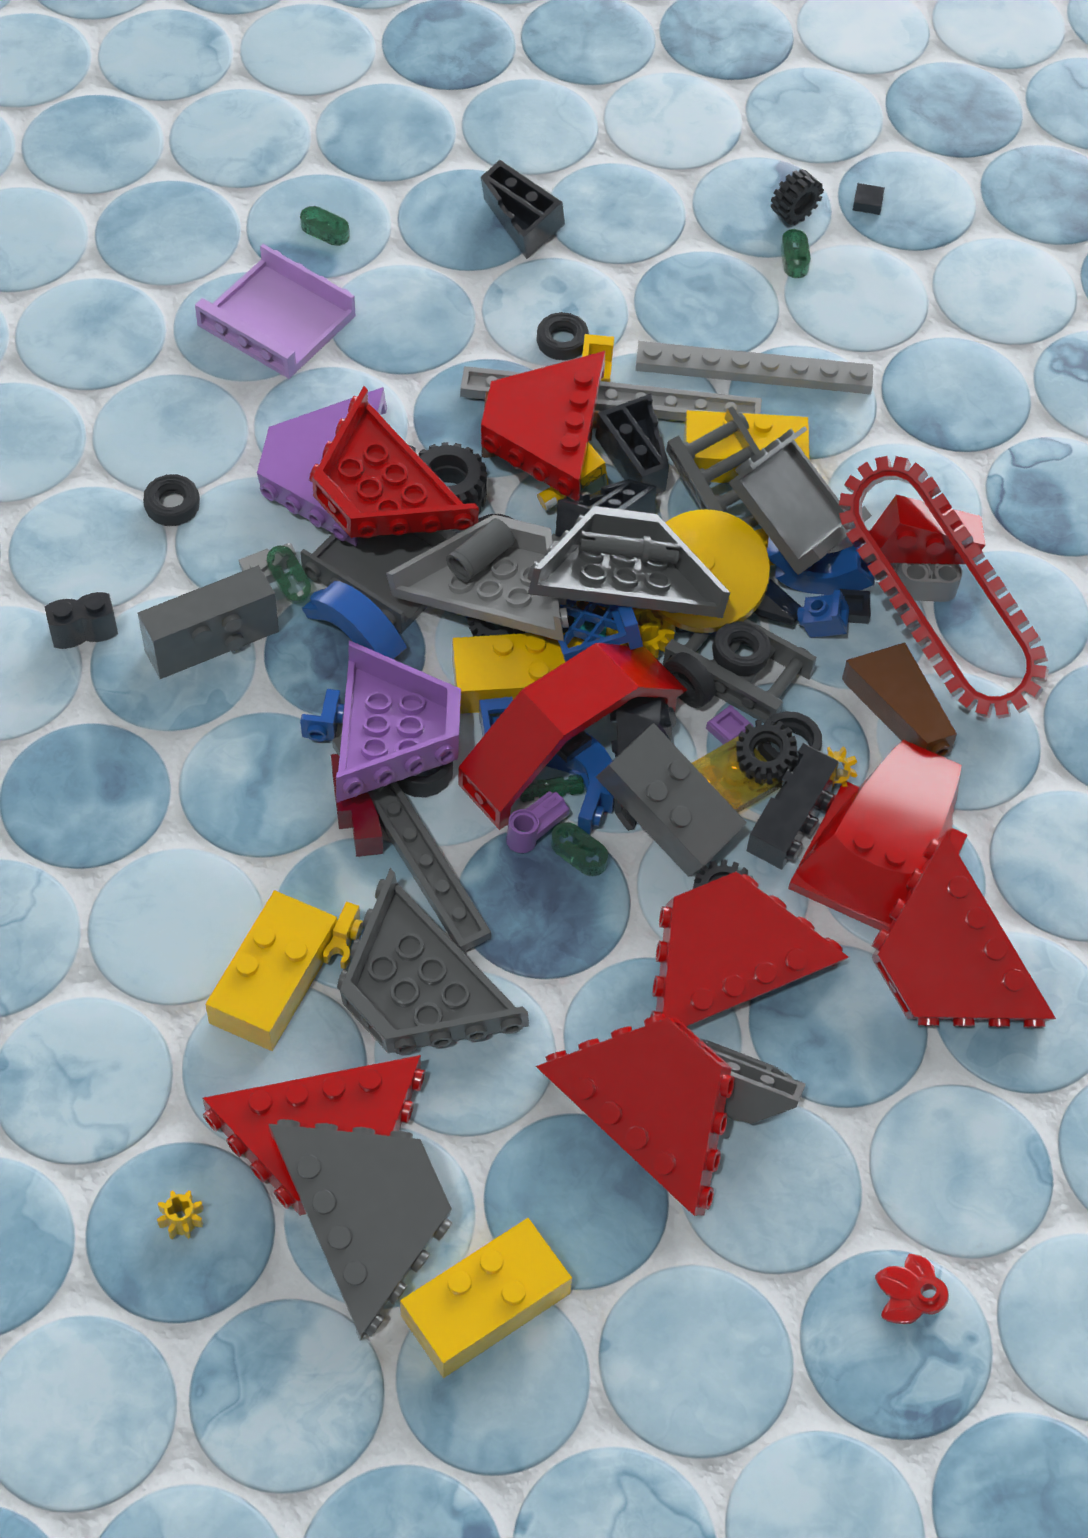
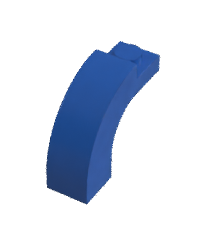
[767,538,875,595]
[302,581,407,659]
[546,733,614,838]

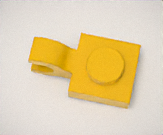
[323,902,363,969]

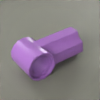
[506,791,569,853]

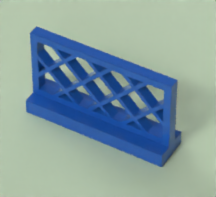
[558,599,643,661]

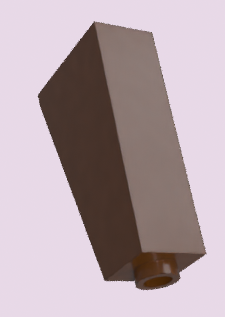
[842,642,957,757]

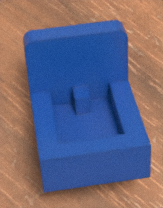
[300,689,344,741]

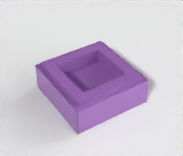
[706,705,753,749]

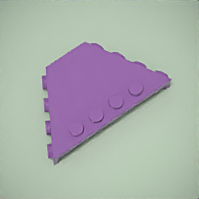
[257,387,387,546]
[336,640,461,803]

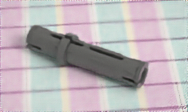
[579,530,680,564]

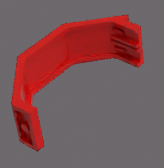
[458,643,687,830]

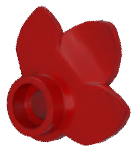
[875,1254,949,1324]

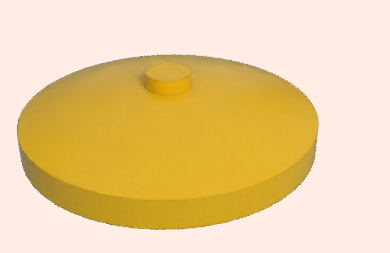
[655,509,770,633]

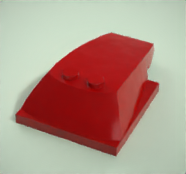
[788,740,968,931]

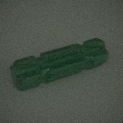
[519,774,584,802]

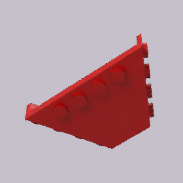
[481,351,605,501]
[309,386,479,538]
[872,834,1056,1028]
[650,871,849,1027]
[536,1014,734,1216]
[202,1055,426,1215]

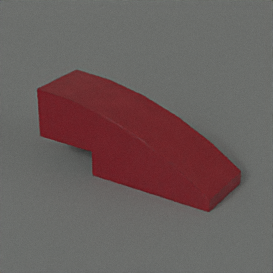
[331,754,383,857]

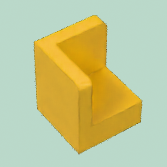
[582,334,614,382]

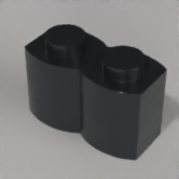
[44,592,118,649]

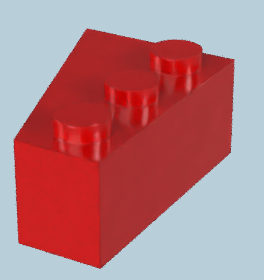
[869,494,986,564]

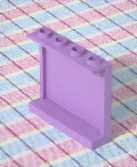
[195,244,355,379]

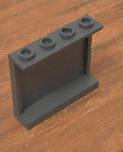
[728,426,872,575]
[301,529,458,634]

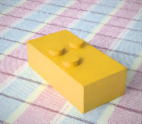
[683,410,809,483]
[452,633,584,714]
[205,890,337,1051]
[400,1218,572,1378]

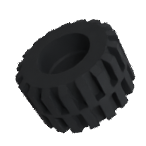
[418,442,487,514]

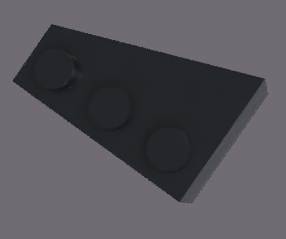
[481,160,565,259]
[595,393,669,494]
[555,479,657,537]
[746,743,839,870]

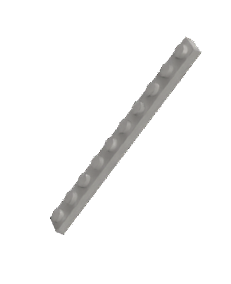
[460,366,762,421]

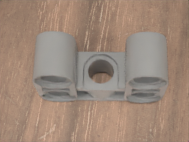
[894,563,962,602]

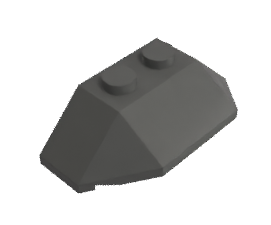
[701,1039,806,1124]

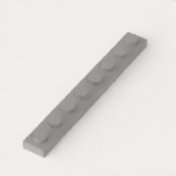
[635,341,873,394]

